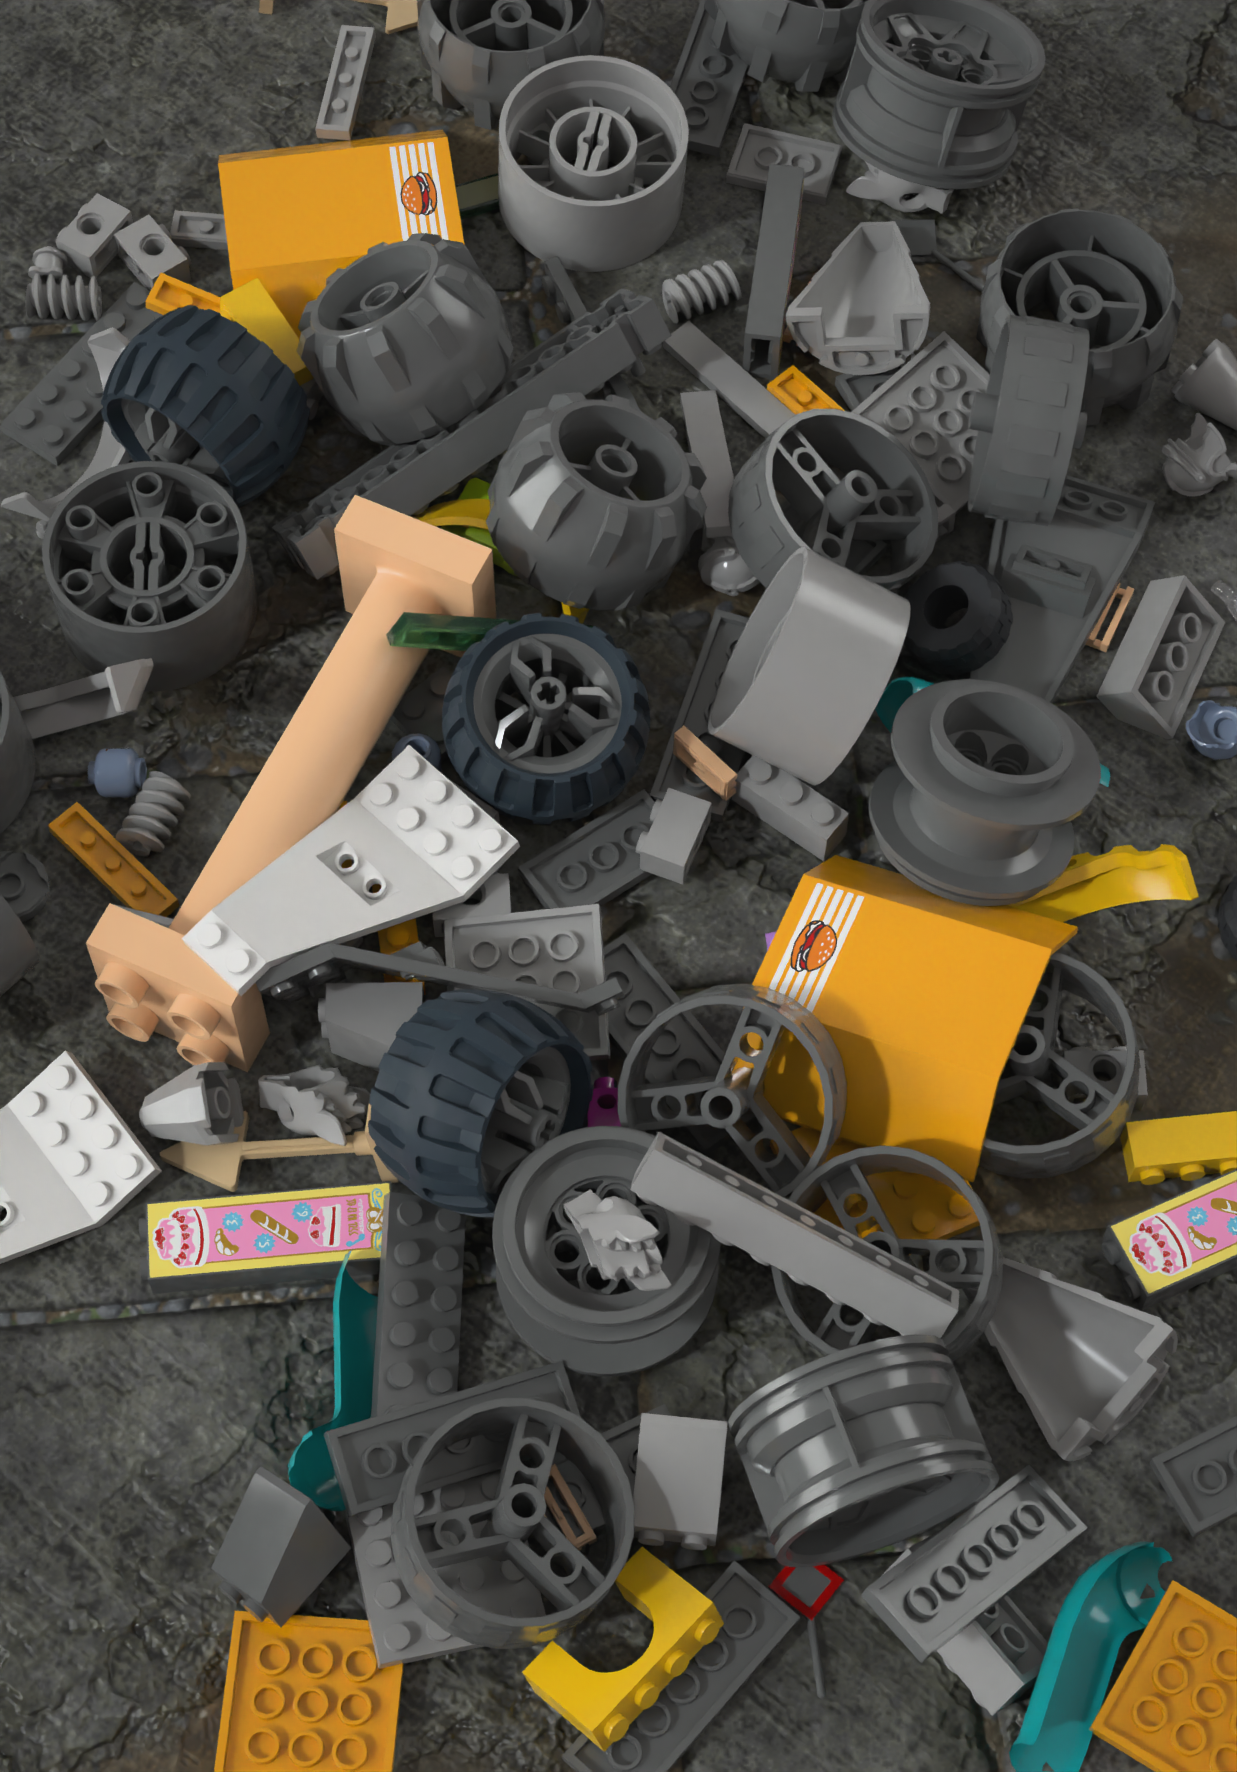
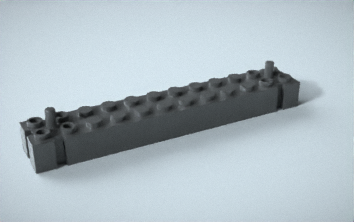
[271,288,672,579]

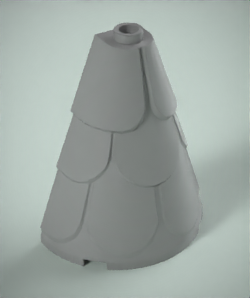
[785,221,930,375]
[963,1257,1178,1461]

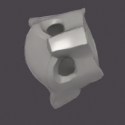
[846,161,954,213]
[258,1065,370,1146]
[564,1190,671,1291]

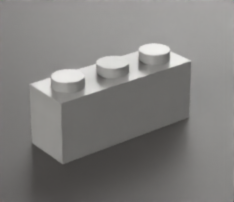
[732,755,849,861]

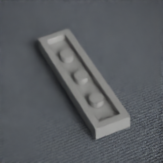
[315,25,376,140]

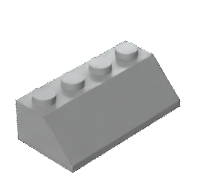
[1097,575,1225,739]
[883,1530,1048,1716]

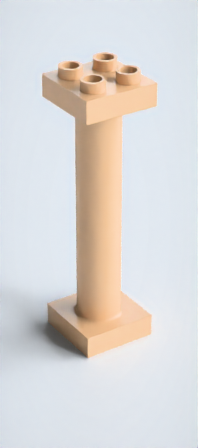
[86,495,497,1072]

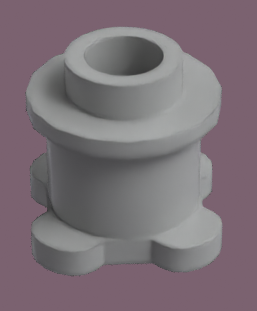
[28,246,67,285]

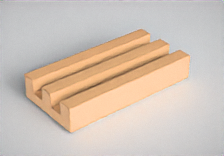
[1085,583,1134,652]
[673,726,738,801]
[544,1464,597,1551]

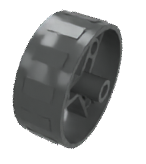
[968,314,1089,526]
[728,409,938,593]
[979,952,1141,1179]
[618,984,847,1197]
[771,1145,1003,1361]
[391,1398,635,1649]

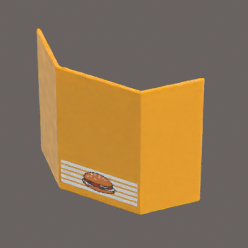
[218,130,464,339]
[733,855,1078,1182]

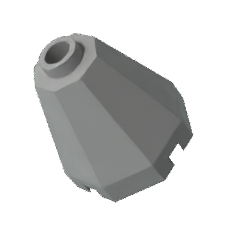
[139,1062,244,1145]

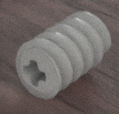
[662,260,742,324]
[25,273,102,321]
[116,771,191,857]

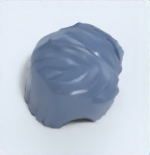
[1185,700,1237,760]

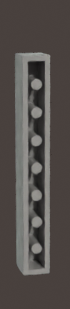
[630,1132,959,1338]

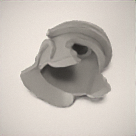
[1162,413,1237,497]
[698,522,760,596]

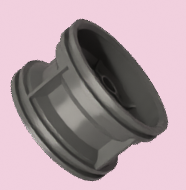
[832,0,1046,189]
[728,1335,999,1567]

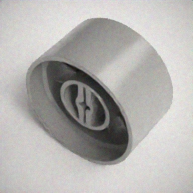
[498,55,689,272]
[708,547,911,785]

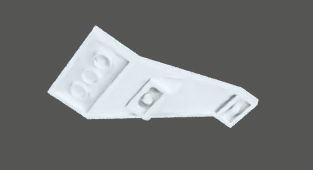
[182,745,520,996]
[0,1051,162,1264]

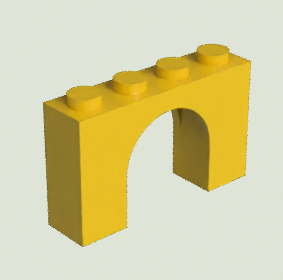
[522,1547,724,1752]

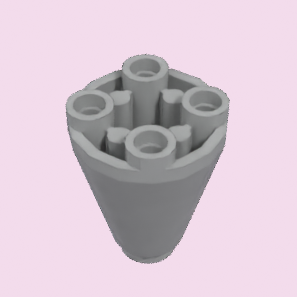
[1170,338,1237,431]

